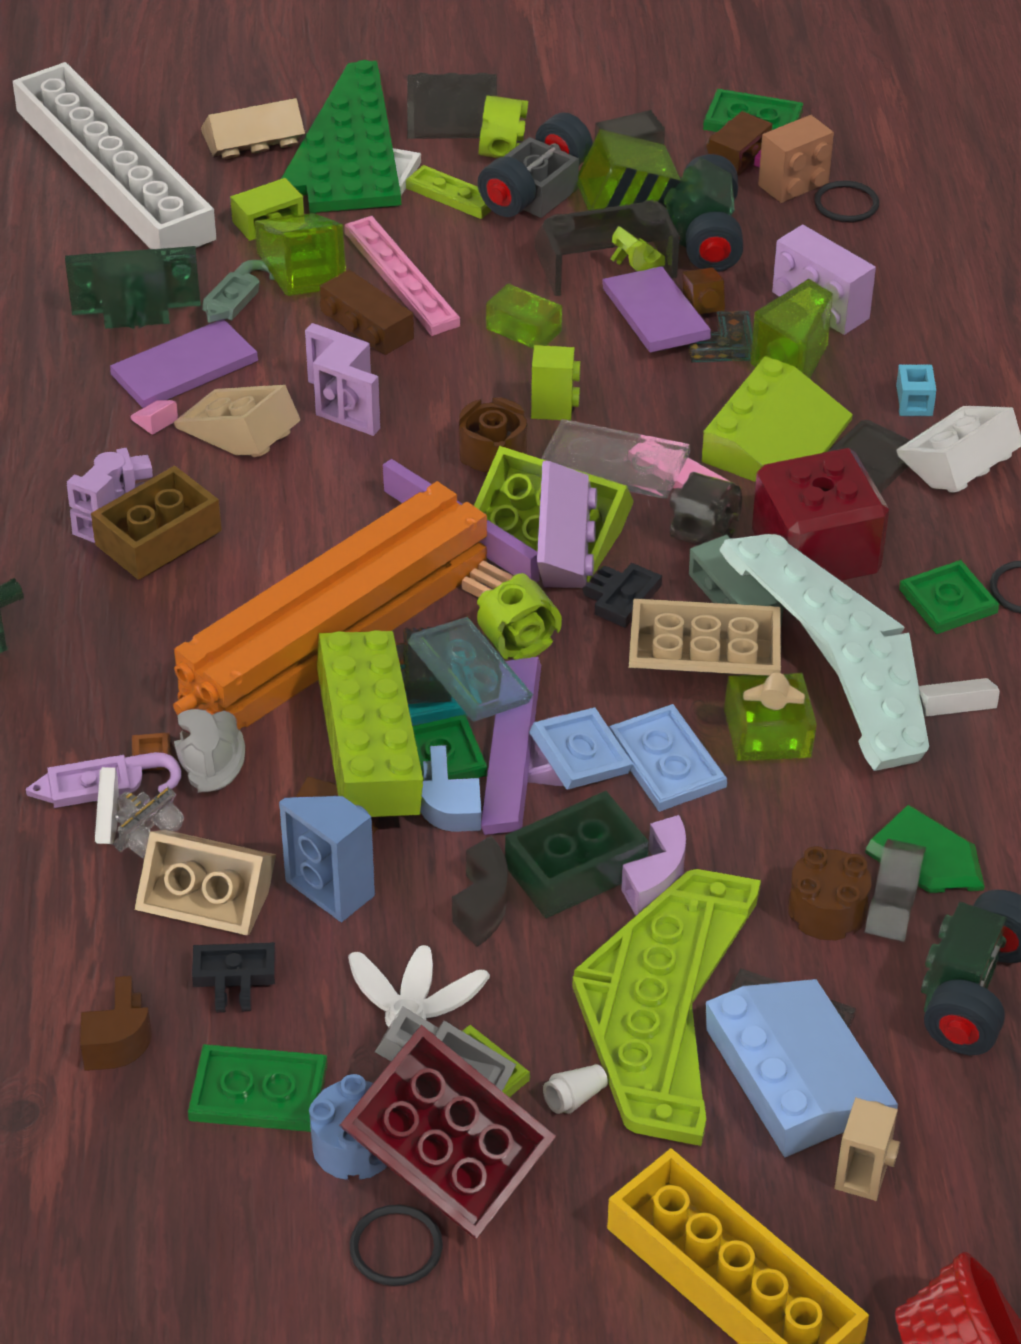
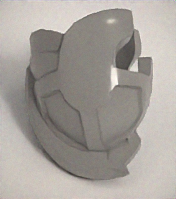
[174,709,245,793]

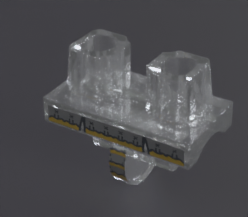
[113,787,185,858]

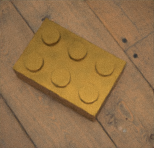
[91,465,222,580]

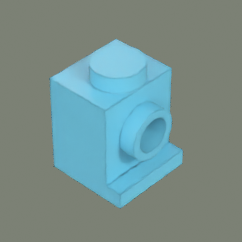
[896,365,936,416]

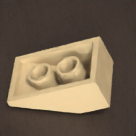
[174,385,300,457]

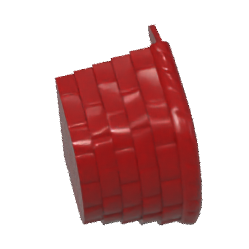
[895,1252,1021,1344]

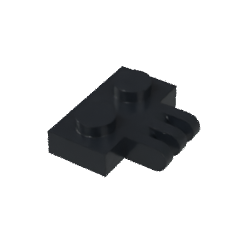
[582,562,662,628]

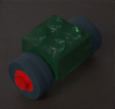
[664,154,744,272]
[921,889,1021,1055]

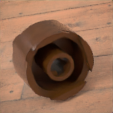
[459,398,527,473]

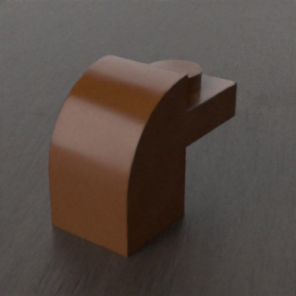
[80,976,152,1071]

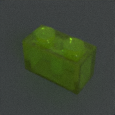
[486,284,562,349]

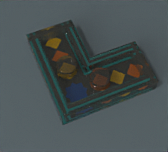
[688,311,757,363]

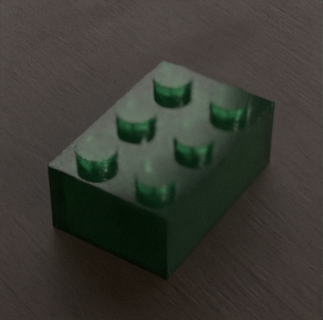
[505,791,649,919]

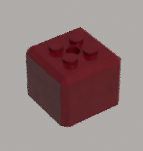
[752,448,889,581]

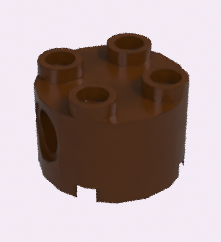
[788,846,871,941]

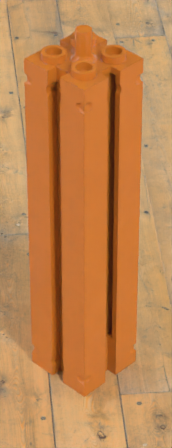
[173,481,487,730]

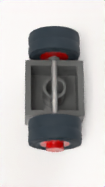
[477,112,593,218]

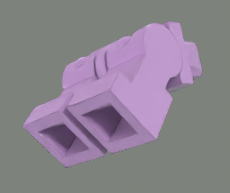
[67,448,153,543]

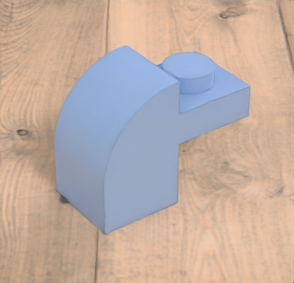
[420,745,481,832]

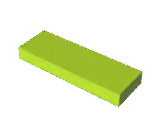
[406,165,491,219]

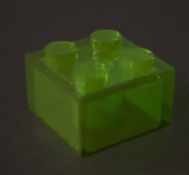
[724,673,817,761]

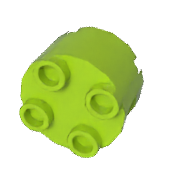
[478,95,529,158]
[477,573,562,660]

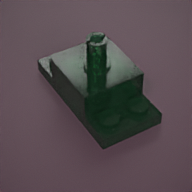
[65,246,201,329]

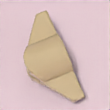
[743,672,805,710]

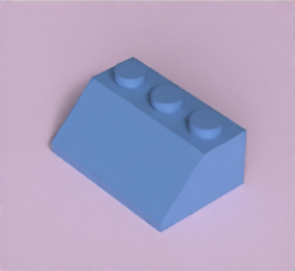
[279,796,375,923]

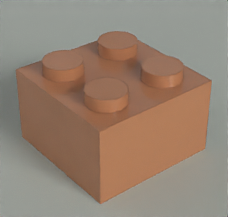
[758,115,834,203]

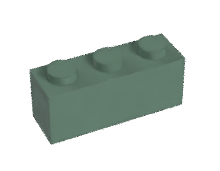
[689,535,785,626]

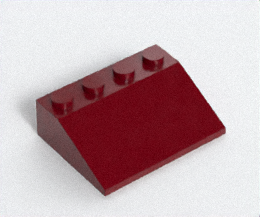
[339,1025,556,1239]

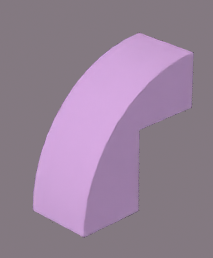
[621,815,686,915]

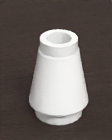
[543,1064,608,1114]

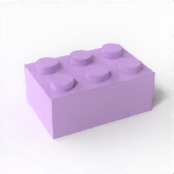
[772,224,876,335]

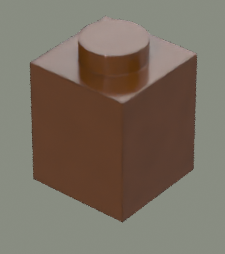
[682,268,725,314]

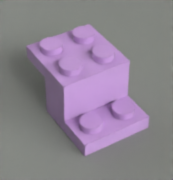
[305,323,380,436]

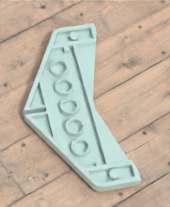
[719,534,929,771]

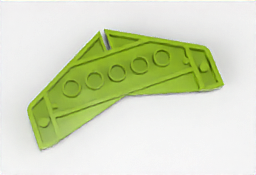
[572,869,761,1146]

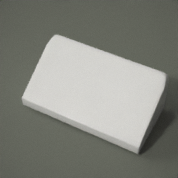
[919,678,1000,717]

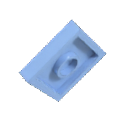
[529,707,633,790]

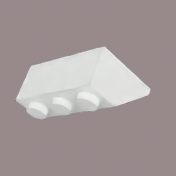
[897,406,1021,492]

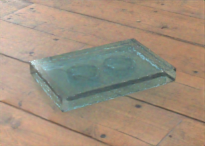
[408,617,533,722]

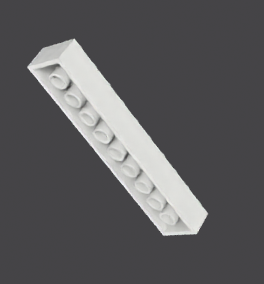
[13,62,216,261]

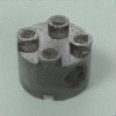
[670,472,742,545]

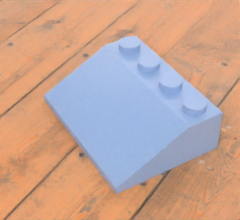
[706,979,898,1158]

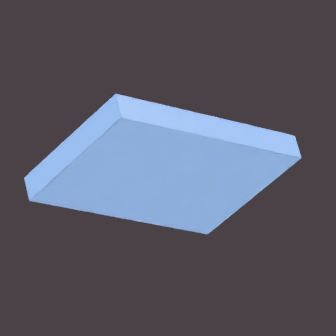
[609,704,727,812]

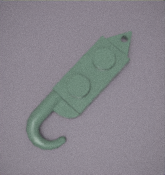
[202,260,277,323]

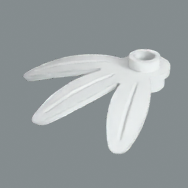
[348,945,490,1027]

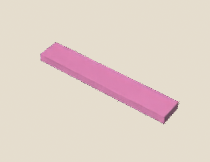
[344,216,460,336]

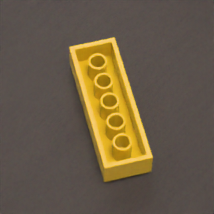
[607,1148,869,1344]

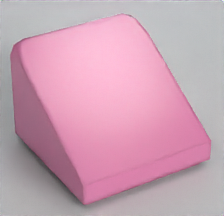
[131,400,178,435]

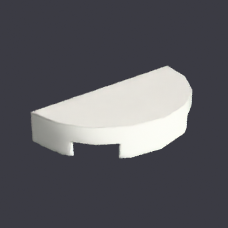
[95,767,119,844]

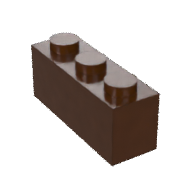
[320,269,414,355]

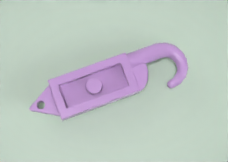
[26,752,182,808]

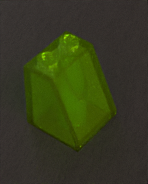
[751,279,833,379]

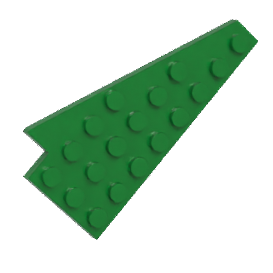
[281,60,402,213]

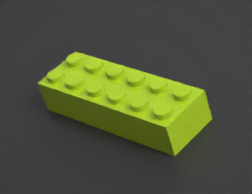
[317,630,423,817]

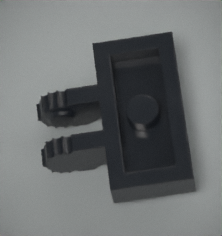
[192,942,276,1012]

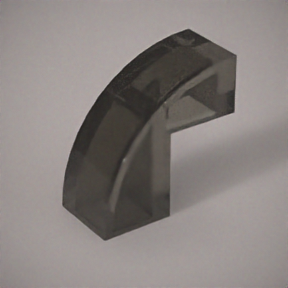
[452,836,508,947]
[865,839,927,942]

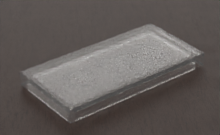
[541,419,690,499]

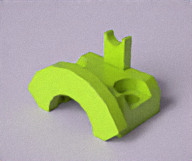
[610,226,665,272]

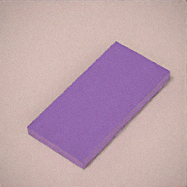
[603,266,711,353]
[110,319,258,408]

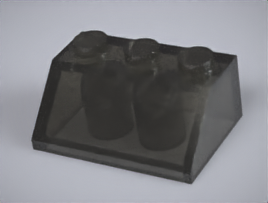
[407,73,497,139]

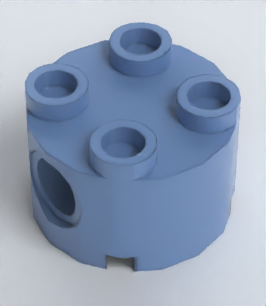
[309,1074,387,1180]

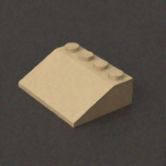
[629,599,781,676]

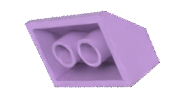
[537,461,597,588]

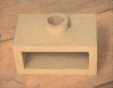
[834,1097,900,1201]

